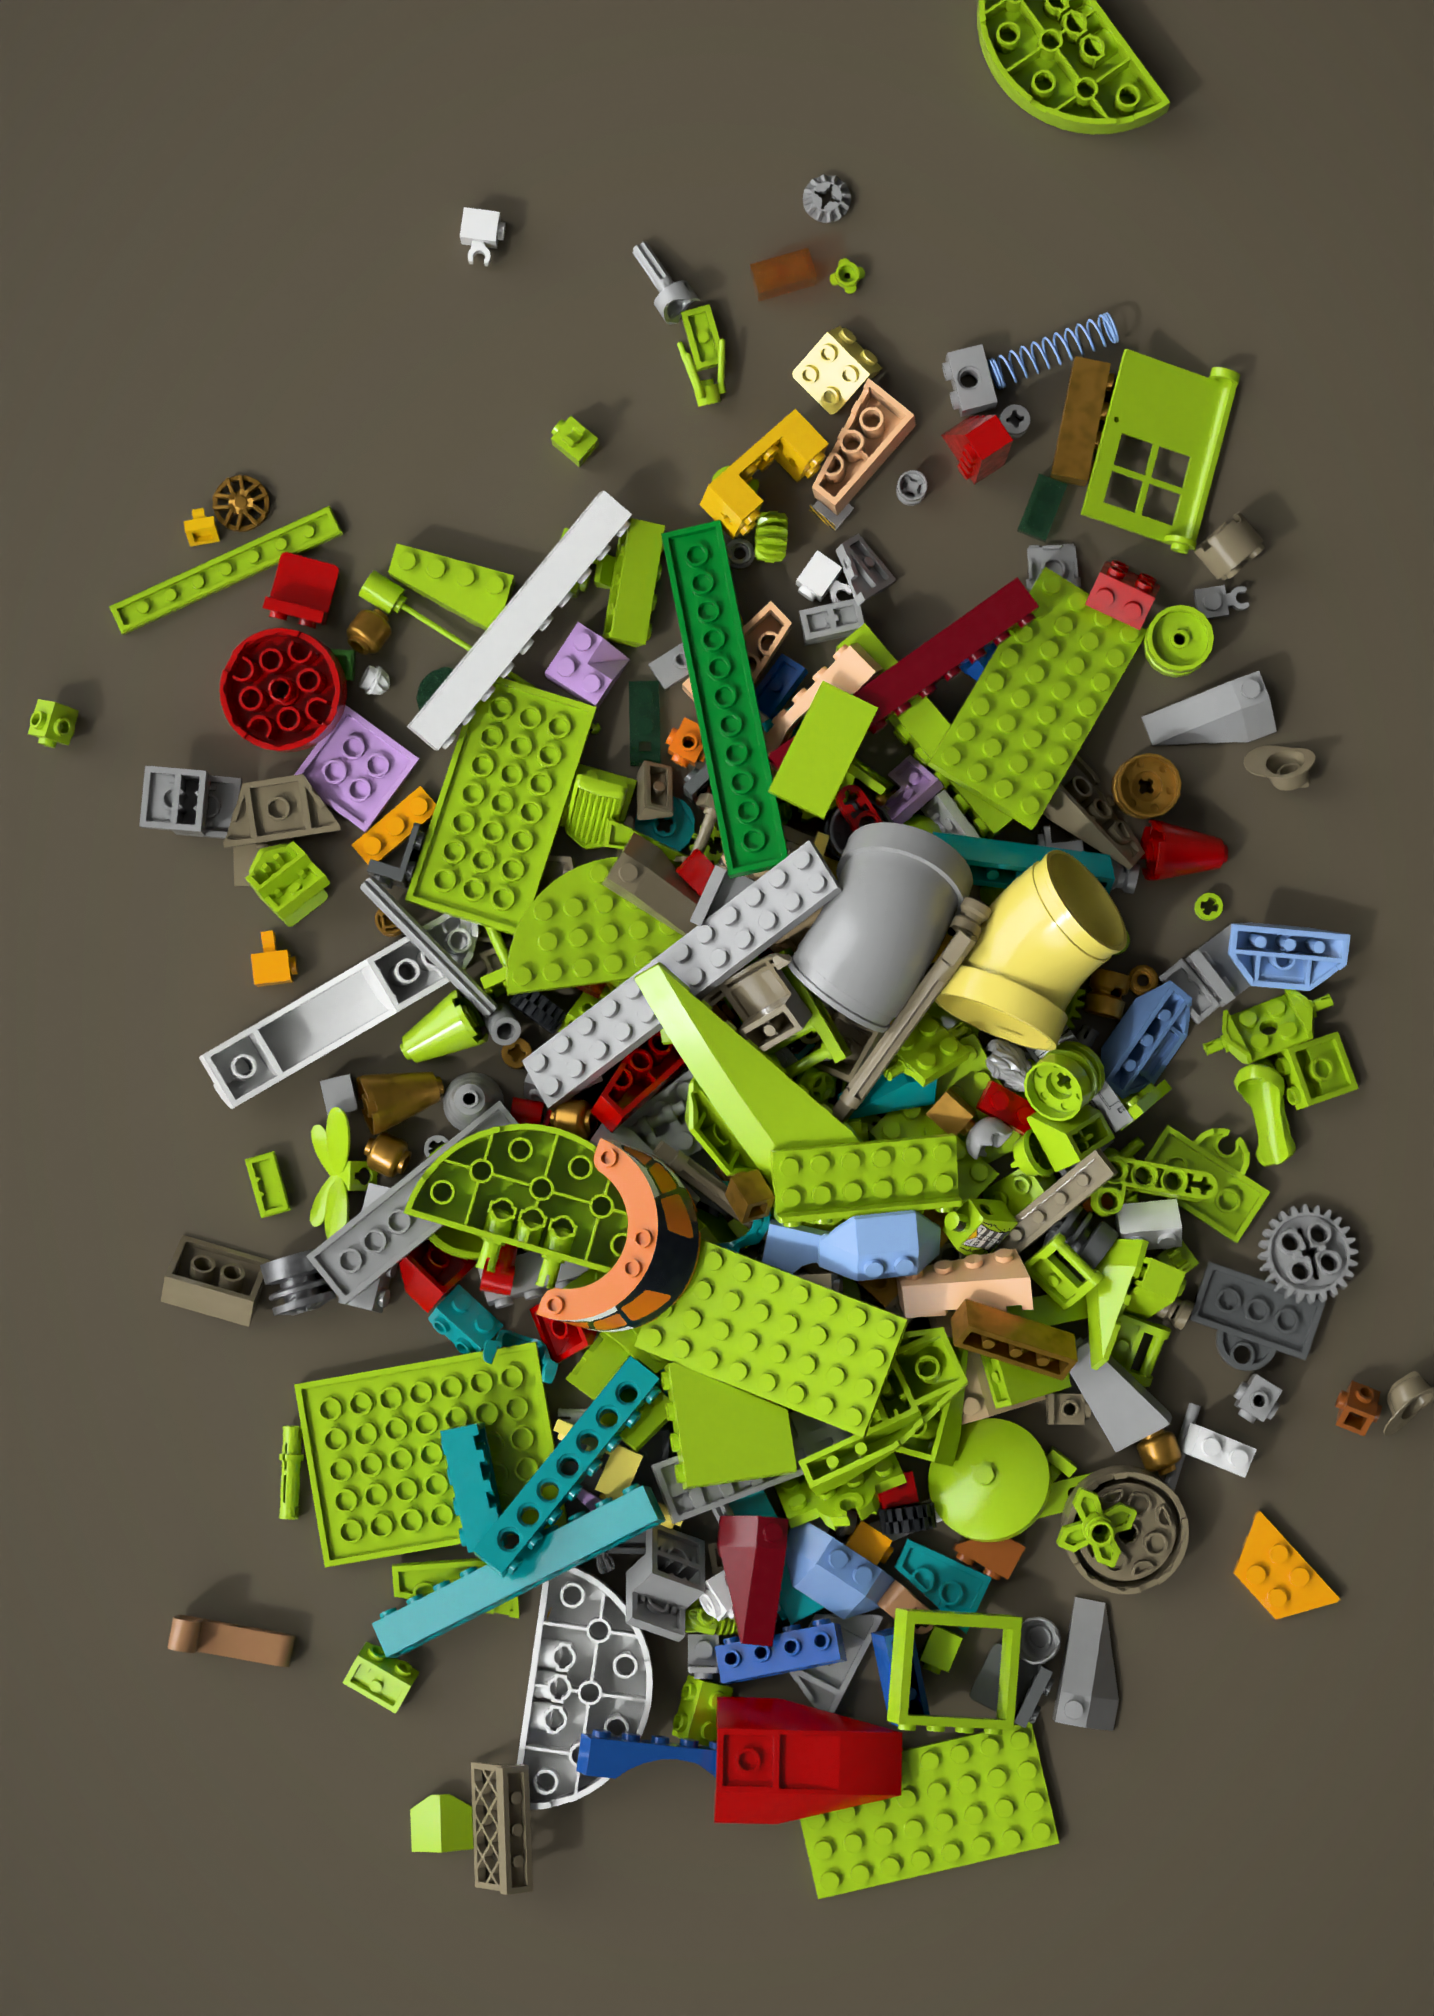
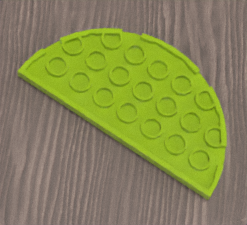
[506,857,750,996]

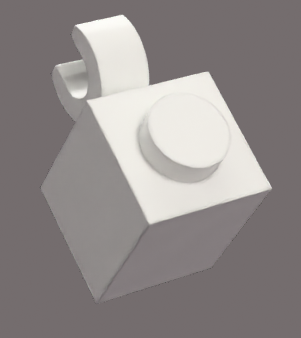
[460,207,506,267]
[796,550,852,603]

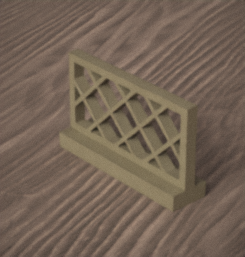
[471,1761,533,1895]

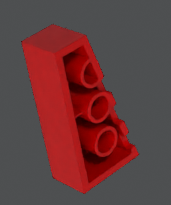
[941,415,1013,485]
[590,1031,687,1133]

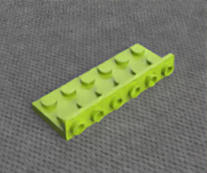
[770,1133,963,1227]

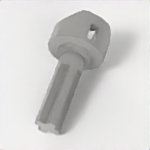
[632,241,700,325]

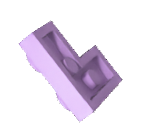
[882,755,944,824]

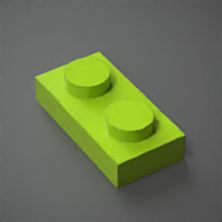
[681,304,726,372]

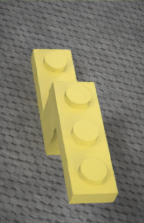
[553,1418,683,1529]

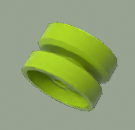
[1143,605,1214,678]

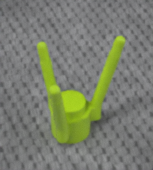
[677,338,726,407]

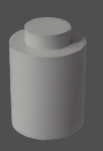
[483,1003,521,1045]

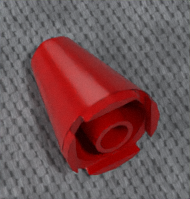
[1140,820,1228,881]

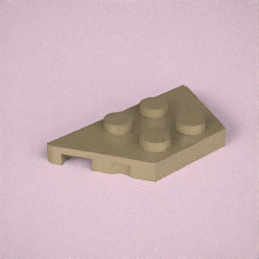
[223,774,341,848]

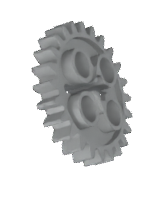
[1257,1204,1358,1305]

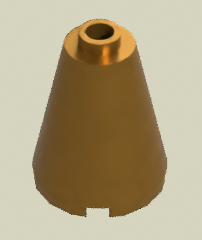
[356,1072,444,1135]

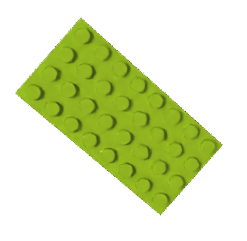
[927,567,1146,830]
[405,677,597,935]
[634,1238,909,1438]
[800,1722,1059,1899]

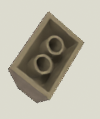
[161,1235,271,1327]

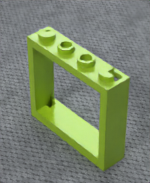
[887,1608,1022,1735]

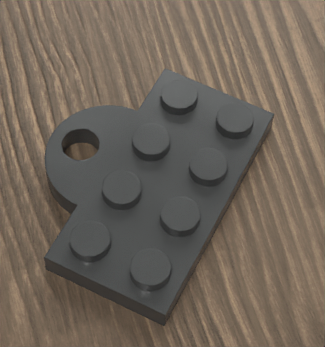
[1188,1262,1326,1371]

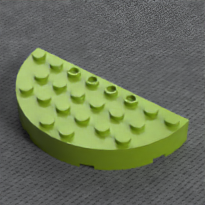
[977,0,1171,135]

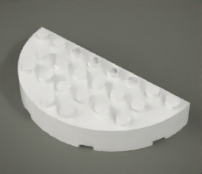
[517,1566,653,1810]

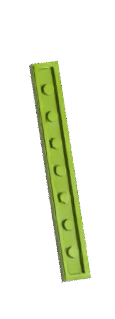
[109,505,343,635]

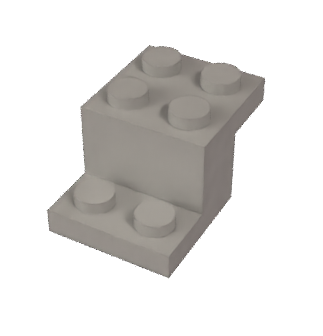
[139,765,242,839]
[626,1524,705,1642]

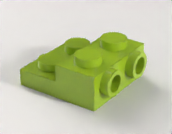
[1275,1031,1359,1110]

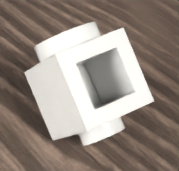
[699,1570,734,1622]

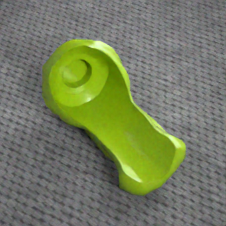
[1233,1058,1296,1167]

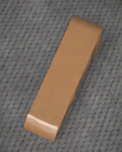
[167,1615,295,1667]

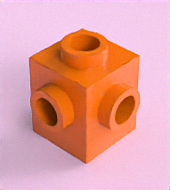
[666,717,705,768]

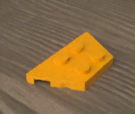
[1233,1510,1340,1619]

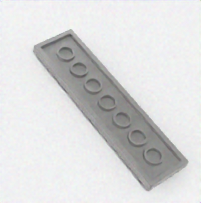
[306,1100,519,1305]

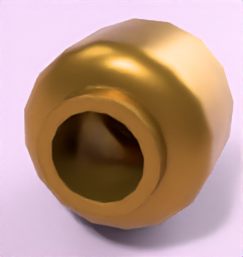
[346,609,392,655]
[550,1099,598,1139]
[364,1133,412,1177]
[1137,1428,1182,1476]

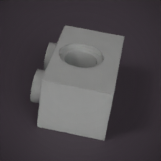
[942,344,998,417]

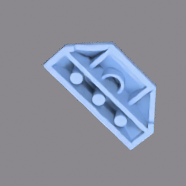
[1228,922,1351,991]
[818,1210,941,1281]

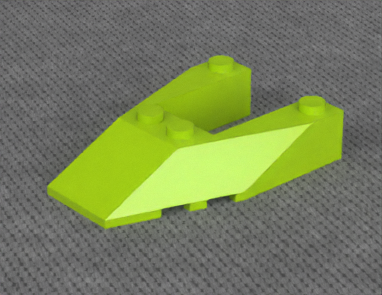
[773,1327,969,1497]

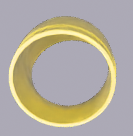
[935,850,1127,1051]

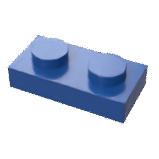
[755,653,808,720]

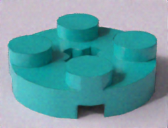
[634,796,695,852]

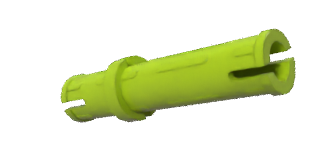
[279,1425,304,1520]

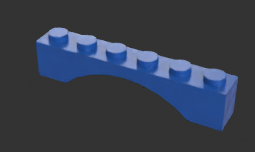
[576,1729,717,1779]

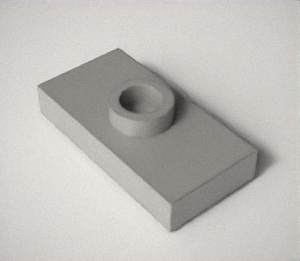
[648,643,689,691]
[1158,958,1221,1025]

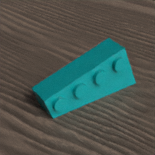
[440,1422,508,1553]

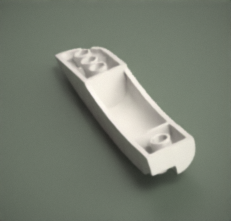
[199,914,478,1109]

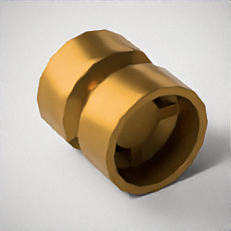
[1083,969,1131,1020]

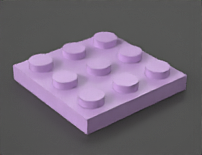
[294,705,420,833]

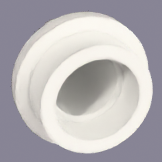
[359,665,390,695]

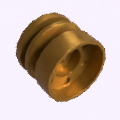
[1111,753,1182,819]

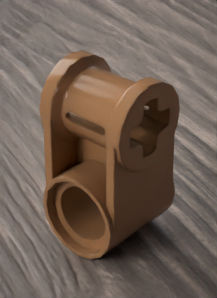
[877,1580,934,1634]

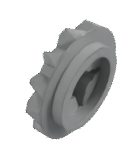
[803,174,851,223]

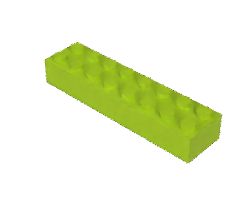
[835,623,1015,839]

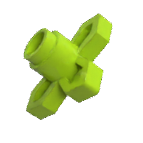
[1056,1487,1137,1568]

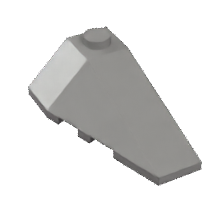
[1052,1597,1119,1731]

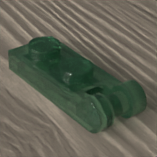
[629,681,661,766]

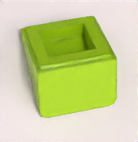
[594,554,615,589]

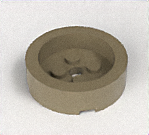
[1061,1465,1189,1594]

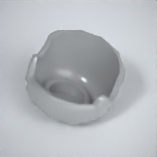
[966,1116,1013,1160]
[1019,1616,1061,1665]

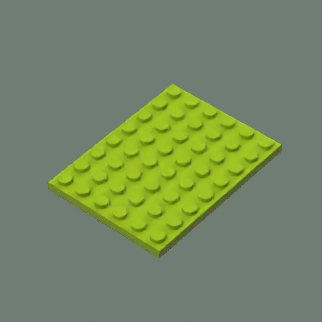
[294,1342,568,1567]

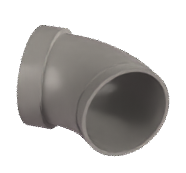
[788,822,973,1033]

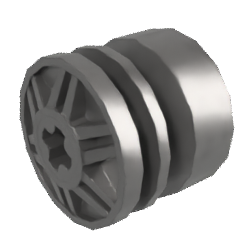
[260,1249,336,1316]

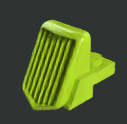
[560,764,637,849]
[245,841,330,927]

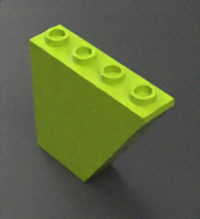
[661,1362,797,1490]

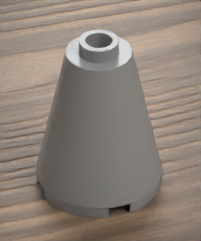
[443,1072,504,1131]

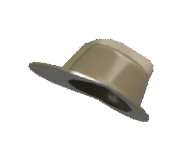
[1243,745,1316,791]
[1383,1371,1434,1436]

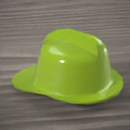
[1010,1128,1055,1176]

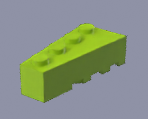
[388,543,515,631]

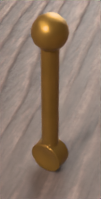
[875,789,896,806]

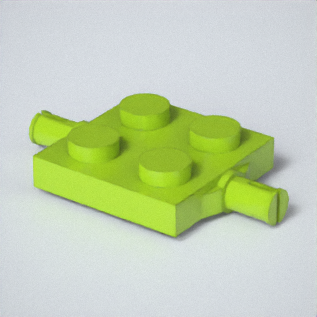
[883,1013,970,1087]

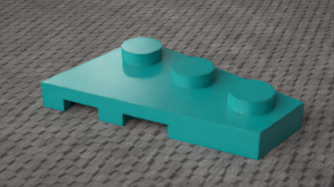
[894,1538,992,1634]

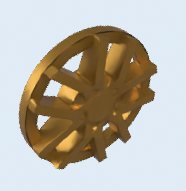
[212,475,270,532]

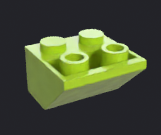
[1026,1104,1115,1172]

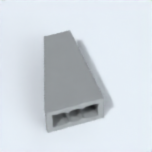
[1070,1336,1172,1452]

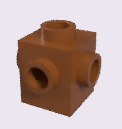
[1335,1381,1382,1436]

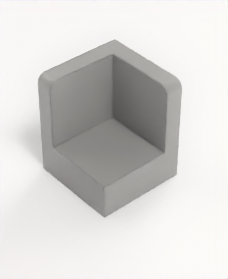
[320,1074,358,1115]

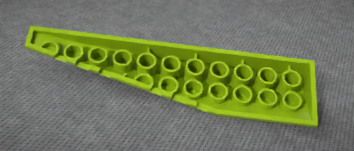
[634,962,863,1281]

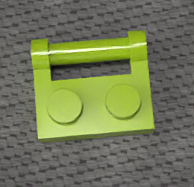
[1024,1232,1104,1311]
[1111,1312,1172,1387]

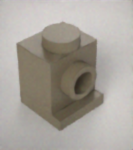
[1046,1393,1091,1425]

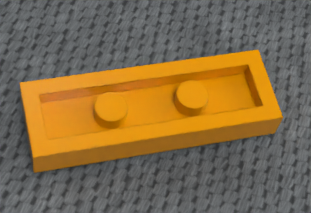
[351,786,436,865]

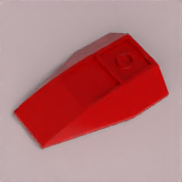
[714,1697,902,1824]

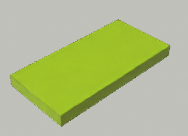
[768,681,878,820]

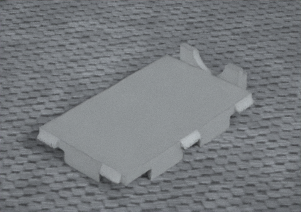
[1026,543,1081,591]

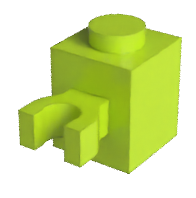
[551,416,599,467]

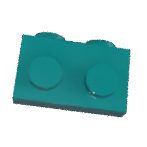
[428,1284,504,1354]

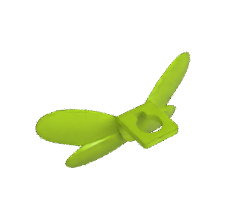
[310,1107,377,1239]

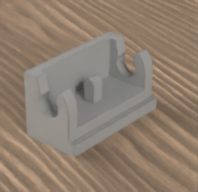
[799,599,864,646]

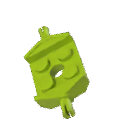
[1202,989,1334,1064]

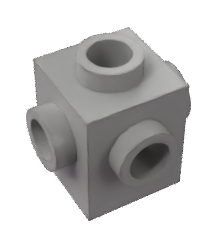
[1233,1374,1283,1424]

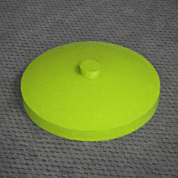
[928,1418,1052,1542]

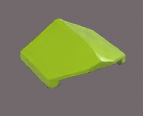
[410,1794,474,1853]

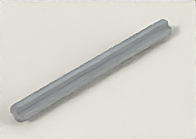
[360,876,498,1017]

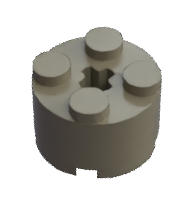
[1193,512,1265,581]

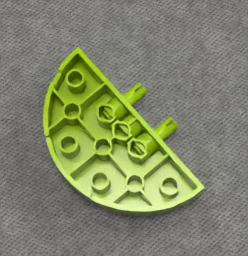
[404,1123,628,1289]

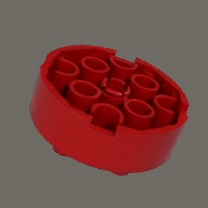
[219,628,347,752]

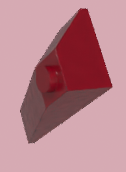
[717,1516,789,1647]

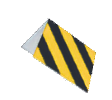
[809,500,854,531]

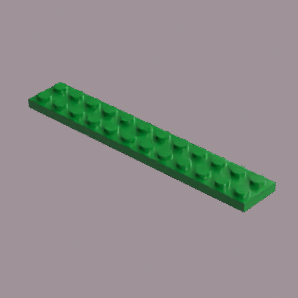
[661,520,789,879]

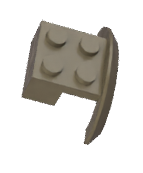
[700,953,813,1052]

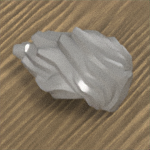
[984,1039,1032,1092]

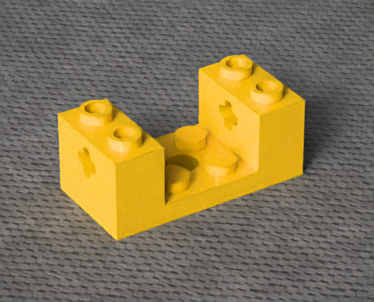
[700,409,829,539]

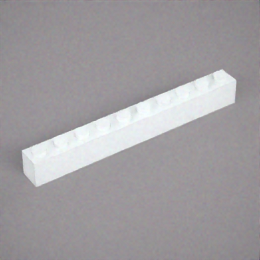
[407,491,632,750]

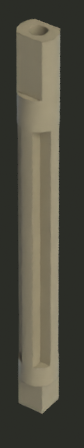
[832,928,978,1122]
[652,1140,834,1274]

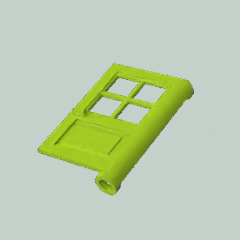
[1081,349,1241,554]

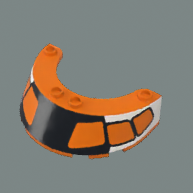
[536,1138,701,1332]

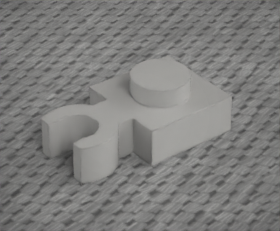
[1193,585,1249,620]

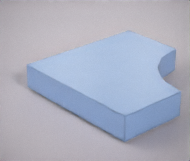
[762,1218,830,1274]

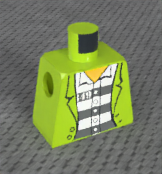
[943,1198,1018,1256]

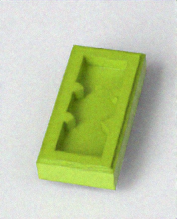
[245,1151,291,1219]

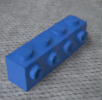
[715,1618,847,1685]

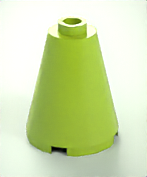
[400,989,488,1063]

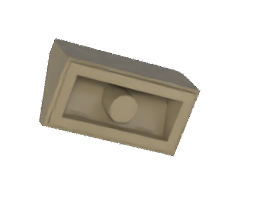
[637,760,673,820]

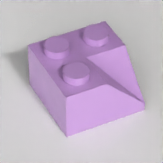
[545,622,630,710]

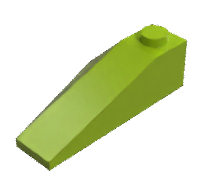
[896,1337,968,1467]

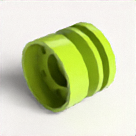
[1024,1041,1105,1121]

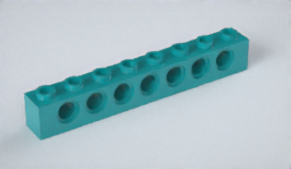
[473,1356,661,1578]

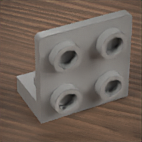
[1185,924,1250,1007]

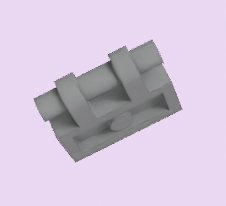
[628,1100,703,1164]

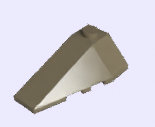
[602,832,700,936]

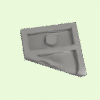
[836,533,896,606]

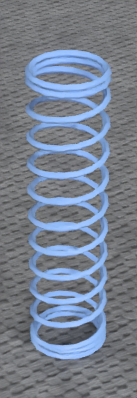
[987,312,1119,390]

